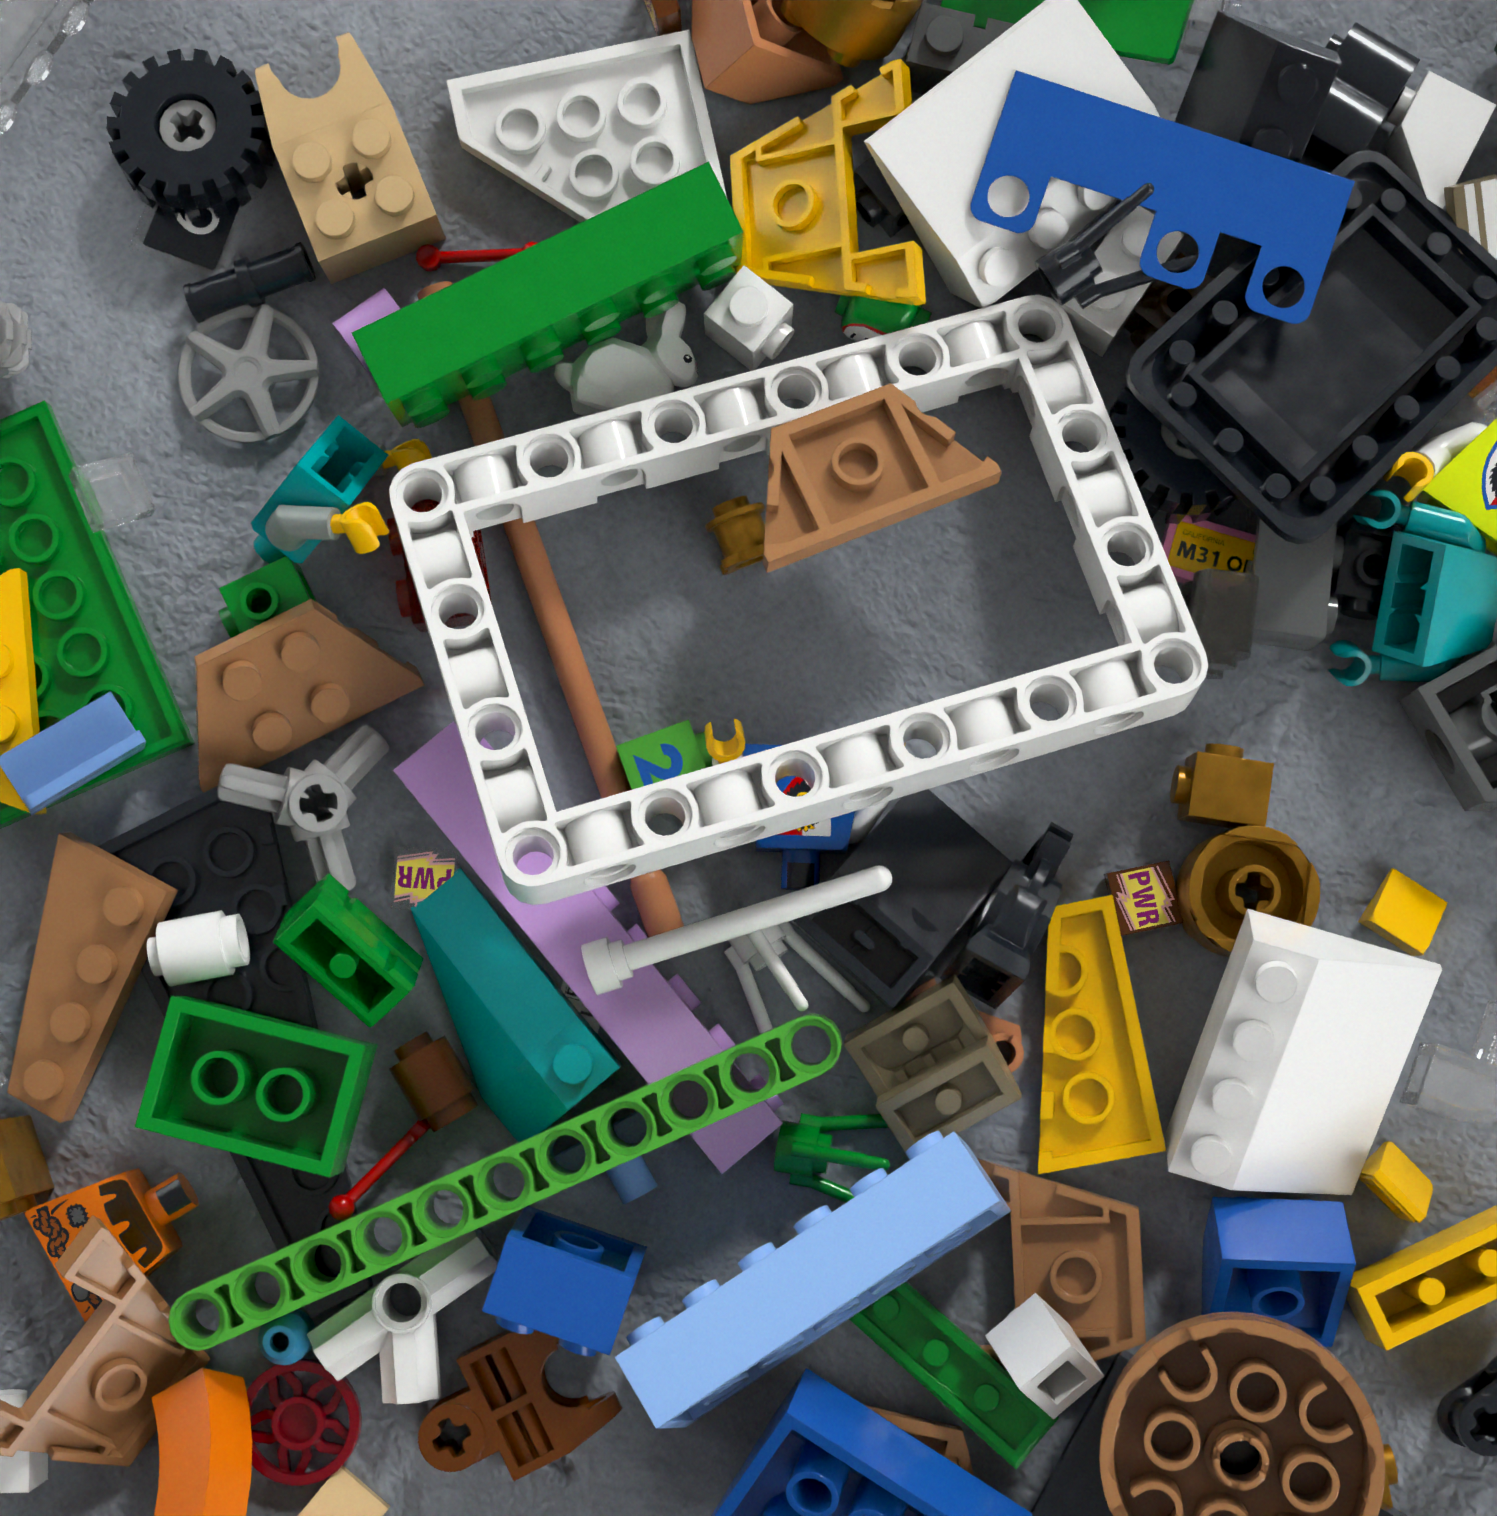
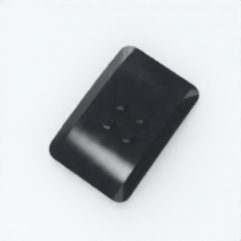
[1125,150,1497,544]

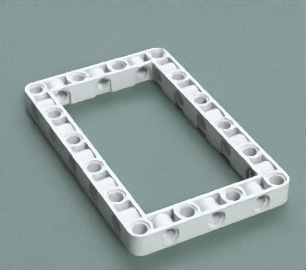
[389,295,1208,905]

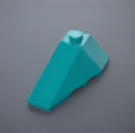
[410,868,622,1142]

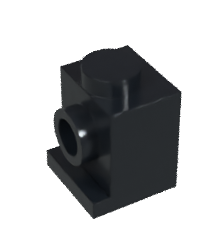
[1330,517,1403,620]

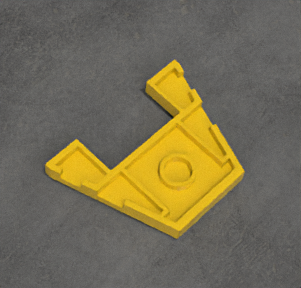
[730,59,926,305]

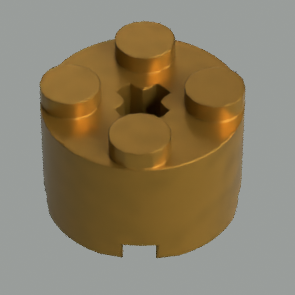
[781,0,923,68]
[1175,826,1320,958]

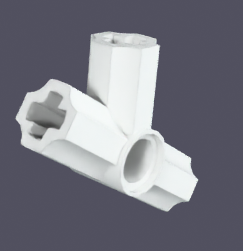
[307,1228,499,1405]

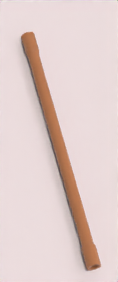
[417,281,684,938]

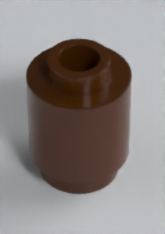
[389,1031,479,1133]

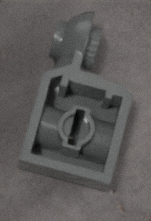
[1399,645,1497,812]

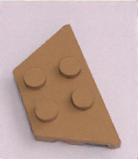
[763,383,1001,573]
[195,599,424,793]

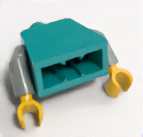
[250,415,432,564]

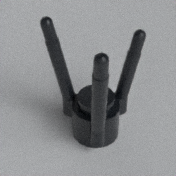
[1035,183,1199,309]

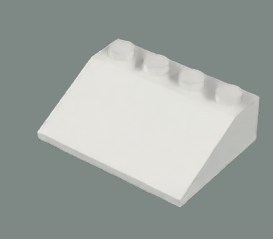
[864,0,1160,308]
[1165,909,1442,1195]

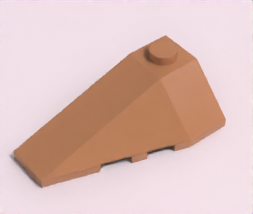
[692,0,843,104]

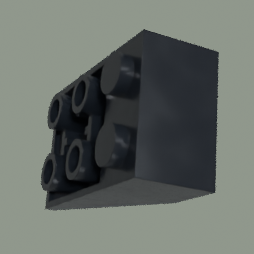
[792,789,1013,1008]

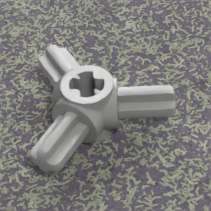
[217,724,389,890]

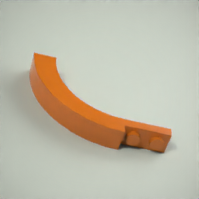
[151,1367,252,1516]

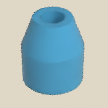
[258,1309,315,1365]

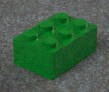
[135,996,378,1178]

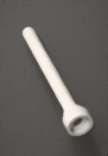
[581,865,892,995]

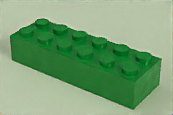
[351,161,744,428]

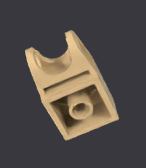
[255,32,446,284]

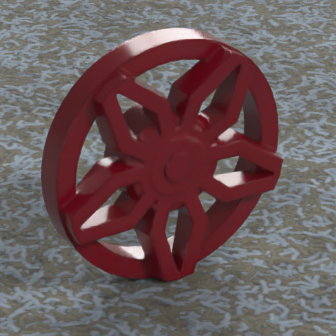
[246,1358,362,1486]

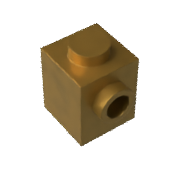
[1170,743,1274,829]

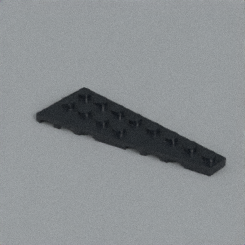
[97,767,373,1319]

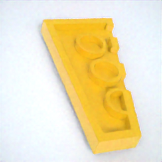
[1038,895,1166,1174]

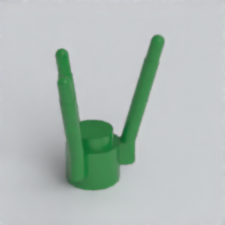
[774,1113,890,1203]

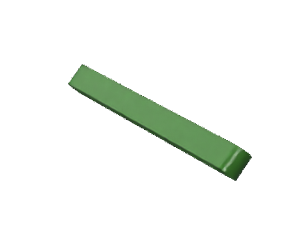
[168,1013,842,1351]

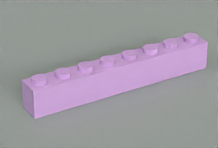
[393,721,784,1174]

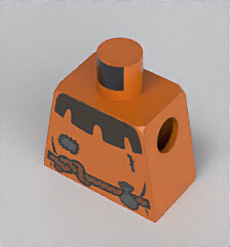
[24,1168,199,1322]

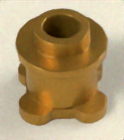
[705,495,765,575]

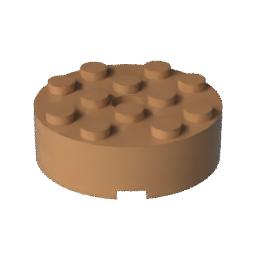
[1099,1312,1385,1516]

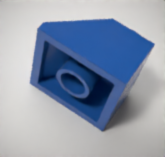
[1201,1197,1356,1347]
[482,1206,647,1356]

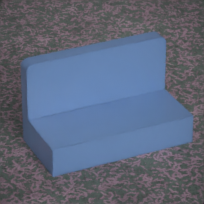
[0,691,146,815]

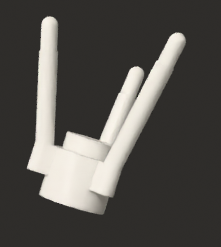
[724,921,870,1034]

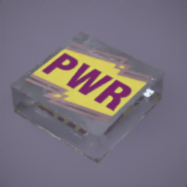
[390,845,461,911]

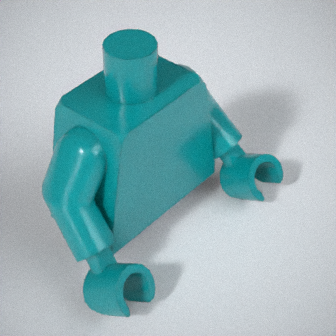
[1328,488,1497,687]

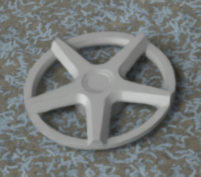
[178,304,319,443]

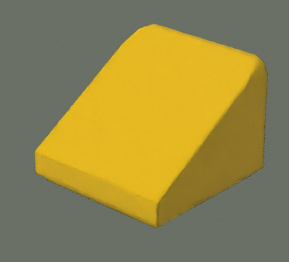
[1358,868,1448,956]
[1359,1141,1433,1223]

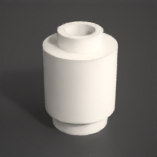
[147,910,250,987]

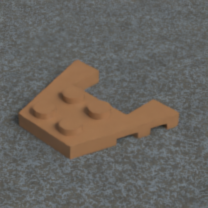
[976,1157,1146,1370]
[0,1215,211,1467]

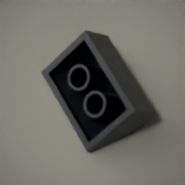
[1174,10,1341,244]

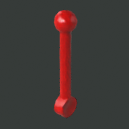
[416,241,538,272]
[328,1119,431,1221]

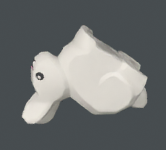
[554,302,698,416]

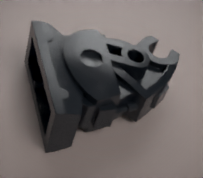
[940,822,1074,1009]

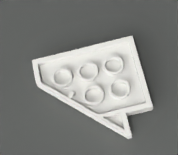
[447,30,727,223]

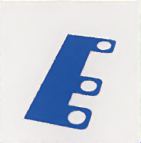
[971,70,1355,324]

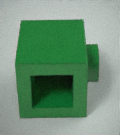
[218,556,318,638]

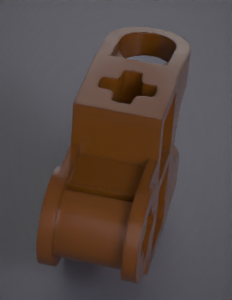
[418,1329,623,1481]

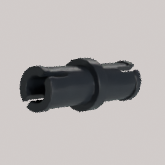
[183,242,316,323]

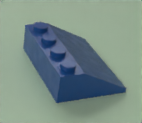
[711,1368,1033,1516]

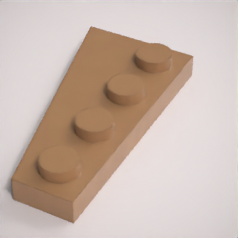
[7,832,178,1123]

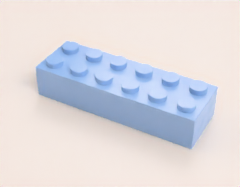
[615,1131,1011,1429]

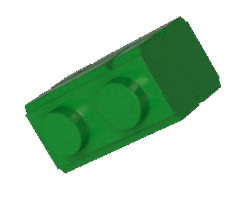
[273,873,423,1028]

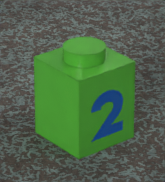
[616,719,712,790]

